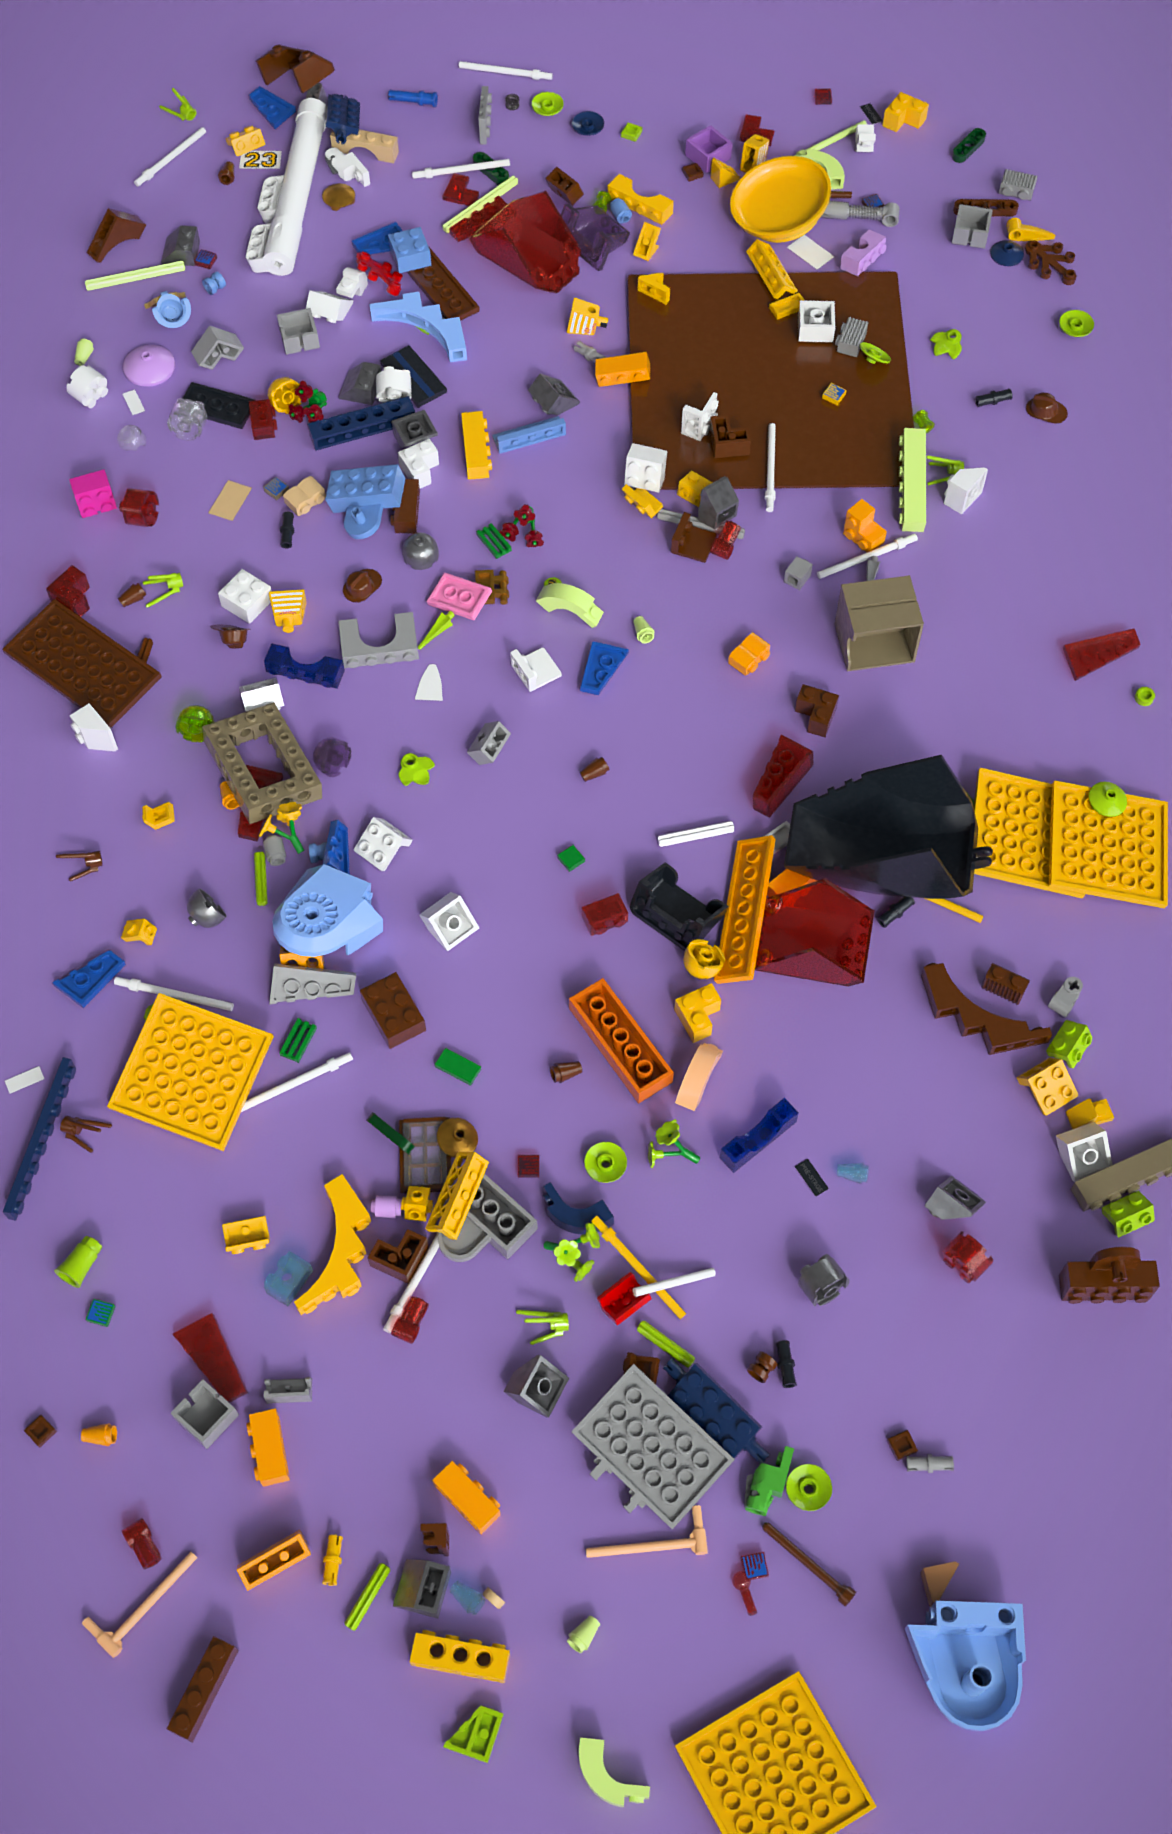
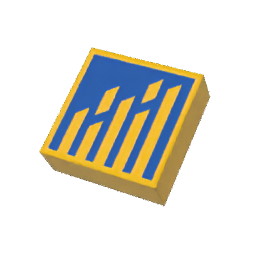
[822,383,846,405]

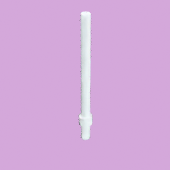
[459,61,553,80]
[134,127,206,187]
[412,159,510,179]
[765,423,776,512]
[817,534,917,579]
[114,977,234,1011]
[241,1052,353,1112]
[383,1232,439,1333]

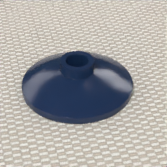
[572,111,604,136]
[990,240,1024,266]

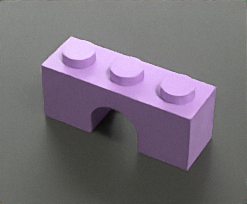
[840,230,886,276]

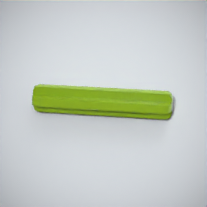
[254,851,268,906]
[637,1320,695,1368]
[345,1563,390,1631]

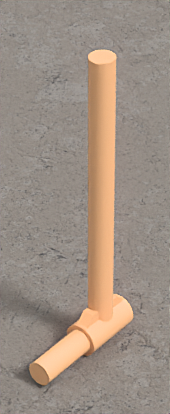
[586,1505,708,1558]
[82,1552,197,1658]

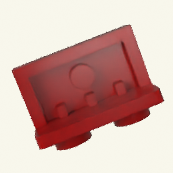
[597,1272,652,1326]

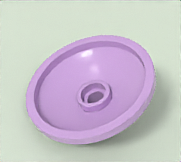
[123,344,175,386]

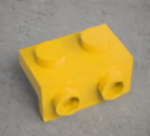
[225,125,265,156]
[677,470,713,507]
[622,484,663,519]
[222,1215,270,1254]

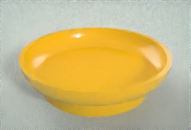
[730,156,831,243]

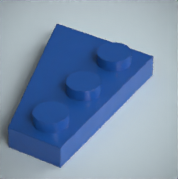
[249,86,296,129]
[352,222,403,255]
[580,641,629,695]
[322,820,350,875]
[52,950,126,1008]

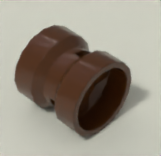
[747,1351,778,1383]

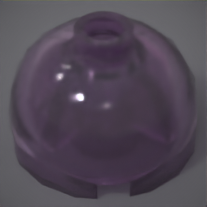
[313,737,351,777]

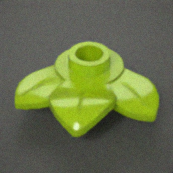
[930,329,962,360]
[399,753,435,786]

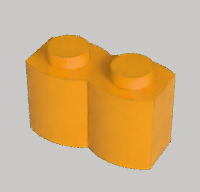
[728,632,770,676]

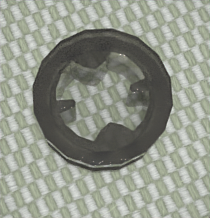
[505,94,520,110]

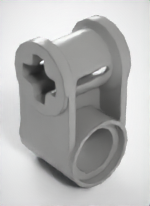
[1048,977,1083,1018]

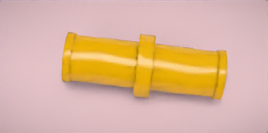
[322,1535,343,1586]

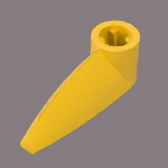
[1006,218,1055,241]

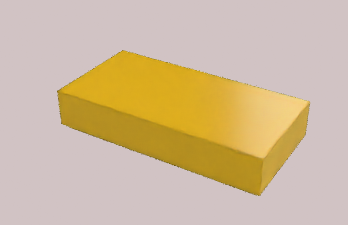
[769,293,805,320]

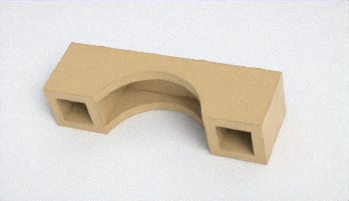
[330,130,399,163]

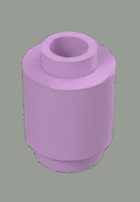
[371,1195,402,1218]

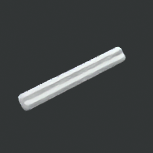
[658,821,734,847]

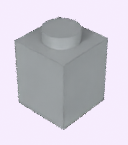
[784,556,813,590]

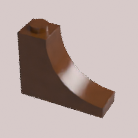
[87,208,146,263]

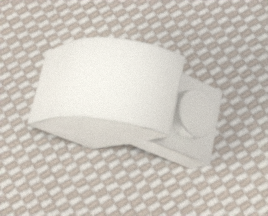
[855,125,876,152]
[336,267,368,298]

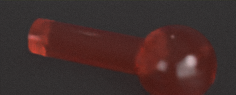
[732,1571,757,1616]

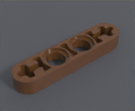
[953,199,1019,217]

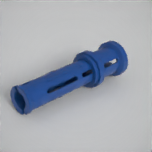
[388,89,438,107]

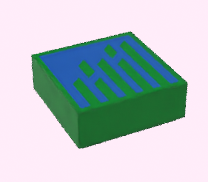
[86,1299,116,1327]

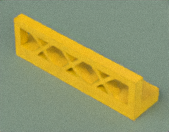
[746,239,798,299]
[425,1152,489,1240]

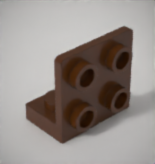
[671,512,717,563]

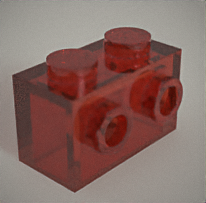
[249,399,278,440]
[582,893,628,936]

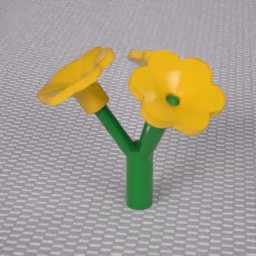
[259,802,305,854]

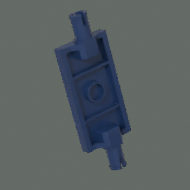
[326,94,360,144]
[663,1358,770,1464]

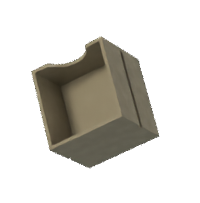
[834,575,924,672]

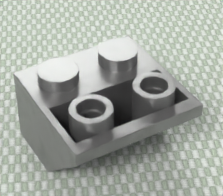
[697,476,739,529]
[393,1559,451,1619]

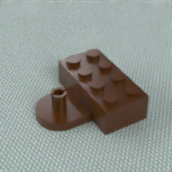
[1059,1247,1160,1304]

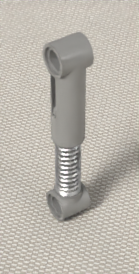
[820,201,900,227]

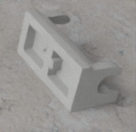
[264,1377,312,1403]

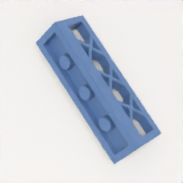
[492,416,566,454]

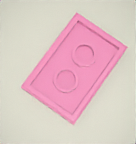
[426,572,492,621]

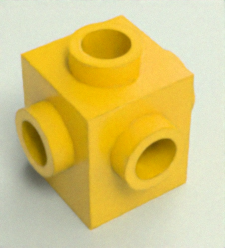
[401,1186,433,1222]

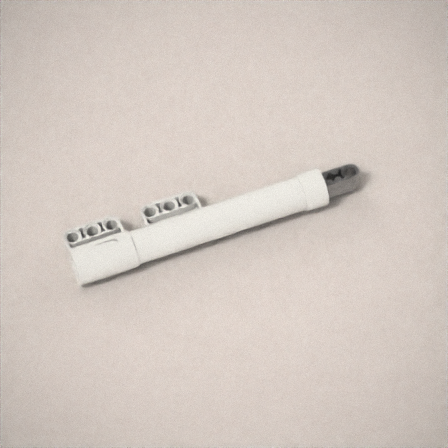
[246,82,327,276]

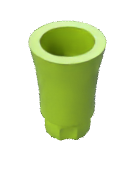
[54,1236,102,1288]

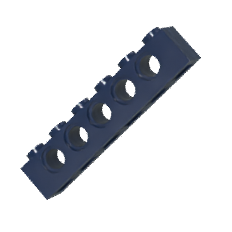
[308,396,415,451]

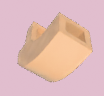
[675,1043,723,1111]

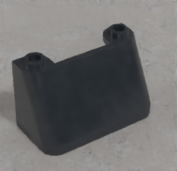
[630,862,729,951]

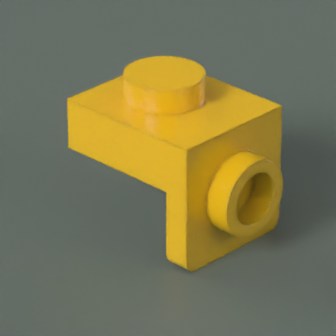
[142,802,175,830]
[121,918,157,945]

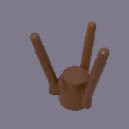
[56,851,103,881]
[60,1115,112,1153]

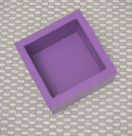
[685,125,732,173]

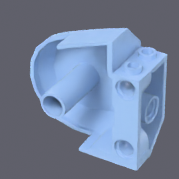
[272,864,383,957]
[905,1601,1026,1731]

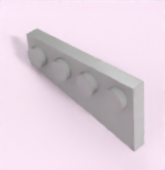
[479,86,492,144]
[269,964,356,1005]

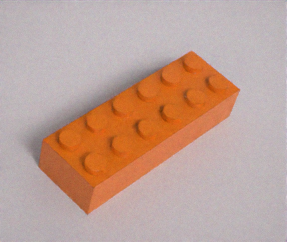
[569,978,674,1104]

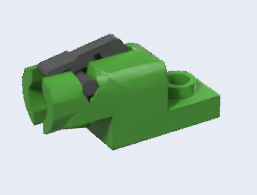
[744,1446,794,1516]

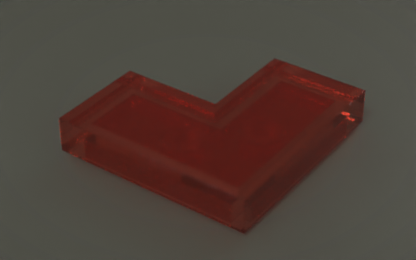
[740,115,775,146]
[443,173,479,206]

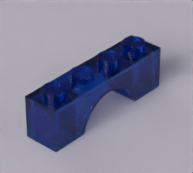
[264,643,345,689]
[720,1098,799,1173]

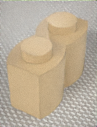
[283,476,326,516]

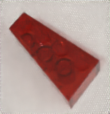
[753,735,814,818]

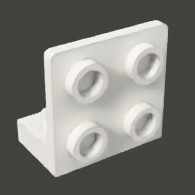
[681,392,719,441]
[510,648,562,692]
[354,817,413,871]

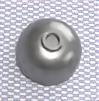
[402,532,439,570]
[187,889,227,928]

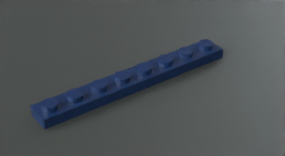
[3,1057,76,1221]

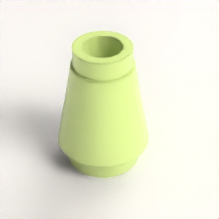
[74,339,94,366]
[633,616,655,644]
[567,1615,600,1653]

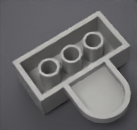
[438,1174,538,1262]

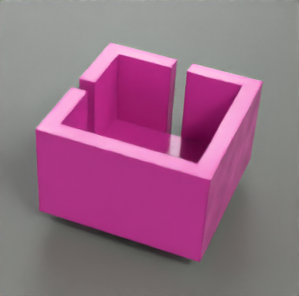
[69,469,117,518]

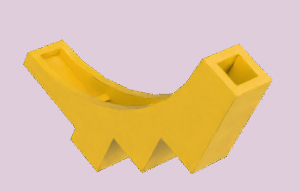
[294,1174,371,1315]

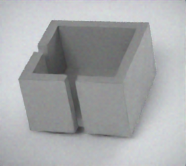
[952,204,993,249]
[277,308,320,355]
[170,1379,239,1449]

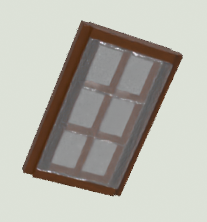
[399,1117,451,1194]

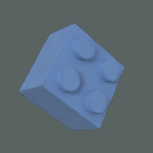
[388,227,431,273]

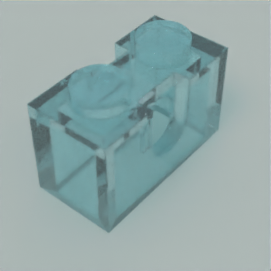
[264,1251,313,1307]

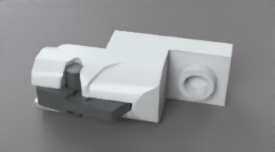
[325,147,370,187]

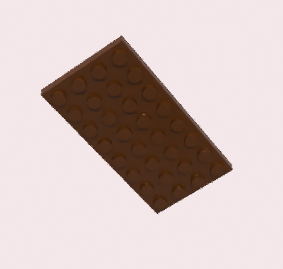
[2,599,162,729]

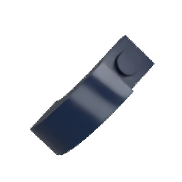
[542,1182,614,1234]

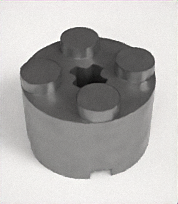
[798,1254,850,1306]

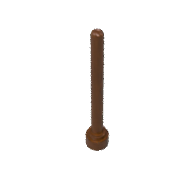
[762,1522,857,1607]

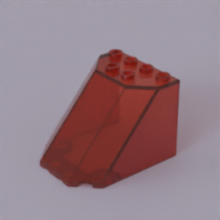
[469,190,581,294]
[755,878,875,987]

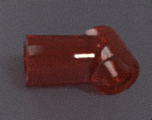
[710,521,741,560]
[391,1296,429,1344]
[122,1518,162,1570]

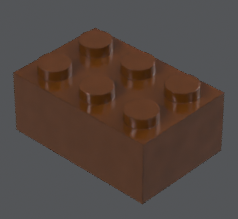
[360,972,426,1049]

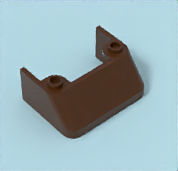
[256,44,335,93]

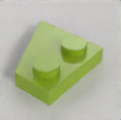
[443,1706,504,1764]

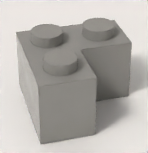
[191,326,244,370]

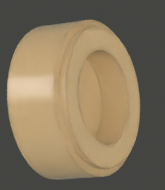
[483,1587,505,1609]

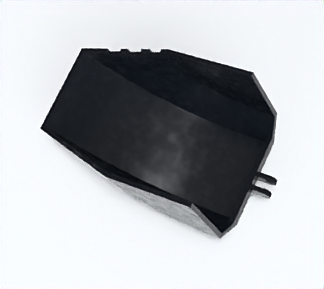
[784,754,993,899]

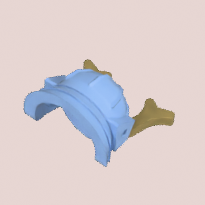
[144,291,191,328]

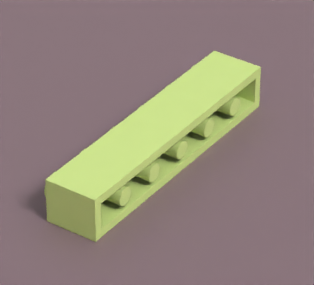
[899,428,926,532]

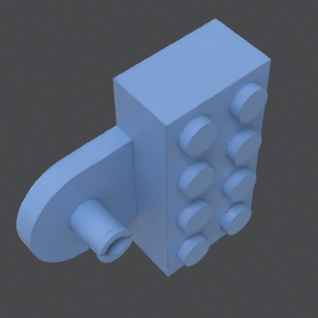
[325,464,406,539]

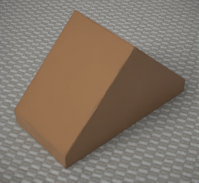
[920,1561,959,1607]

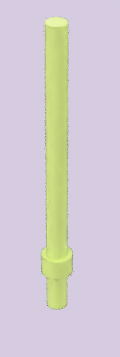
[794,120,867,156]

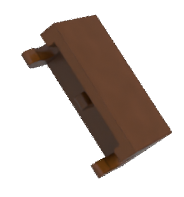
[420,1523,449,1556]

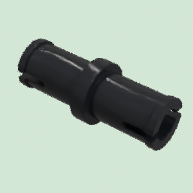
[975,388,1013,407]
[280,512,295,549]
[877,897,915,928]
[776,1340,797,1388]

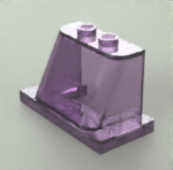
[554,204,630,271]

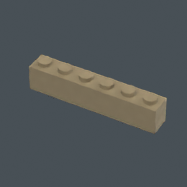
[1070,1139,1172,1212]

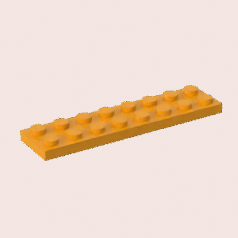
[714,835,776,984]

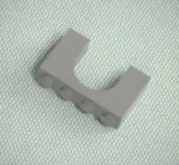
[339,612,419,668]

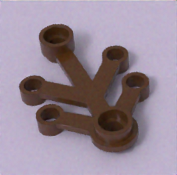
[1025,240,1077,285]

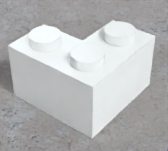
[398,438,439,488]

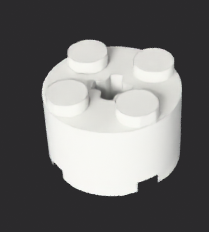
[67,365,108,408]
[376,366,412,403]

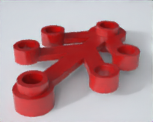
[356,252,403,296]

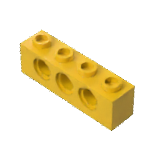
[410,1630,510,1683]

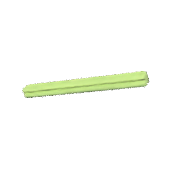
[442,176,518,233]
[85,261,185,291]

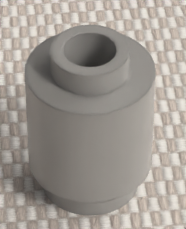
[263,835,286,866]

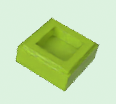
[621,123,642,142]

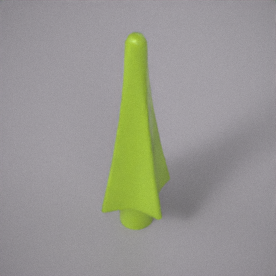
[418,611,455,650]

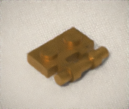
[475,570,509,605]

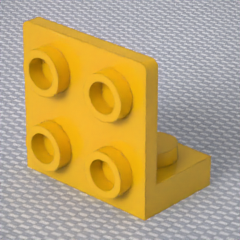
[1016,1057,1078,1116]

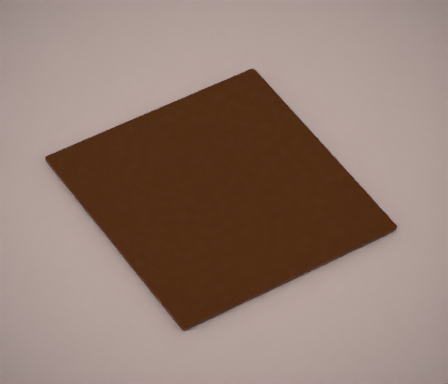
[628,272,914,490]

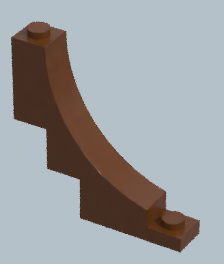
[921,963,1052,1055]

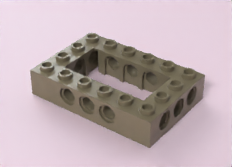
[202,703,322,824]

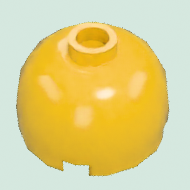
[268,377,301,414]
[683,939,725,980]

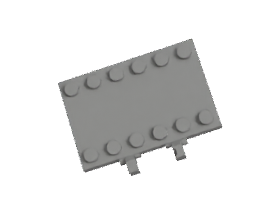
[572,1364,735,1530]

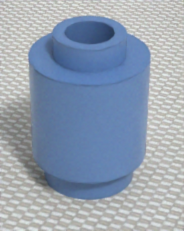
[610,198,632,224]

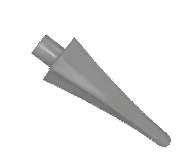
[866,556,880,581]

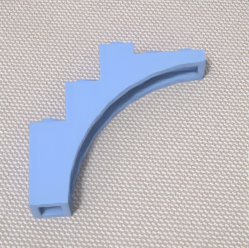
[370,292,467,362]

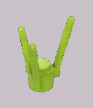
[159,88,196,121]
[926,455,964,486]
[142,573,183,608]
[516,1310,569,1345]

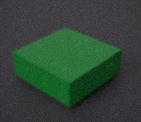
[557,845,585,872]

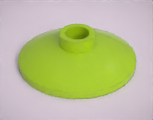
[532,92,564,116]
[1059,310,1094,337]
[860,342,891,364]
[1089,781,1127,817]
[584,1142,627,1183]
[786,1464,832,1511]

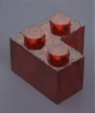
[46,565,90,617]

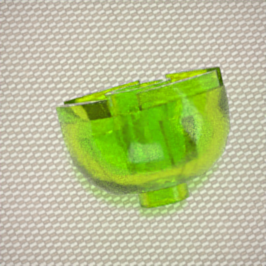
[175,705,215,742]

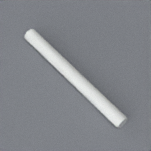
[633,1268,715,1297]

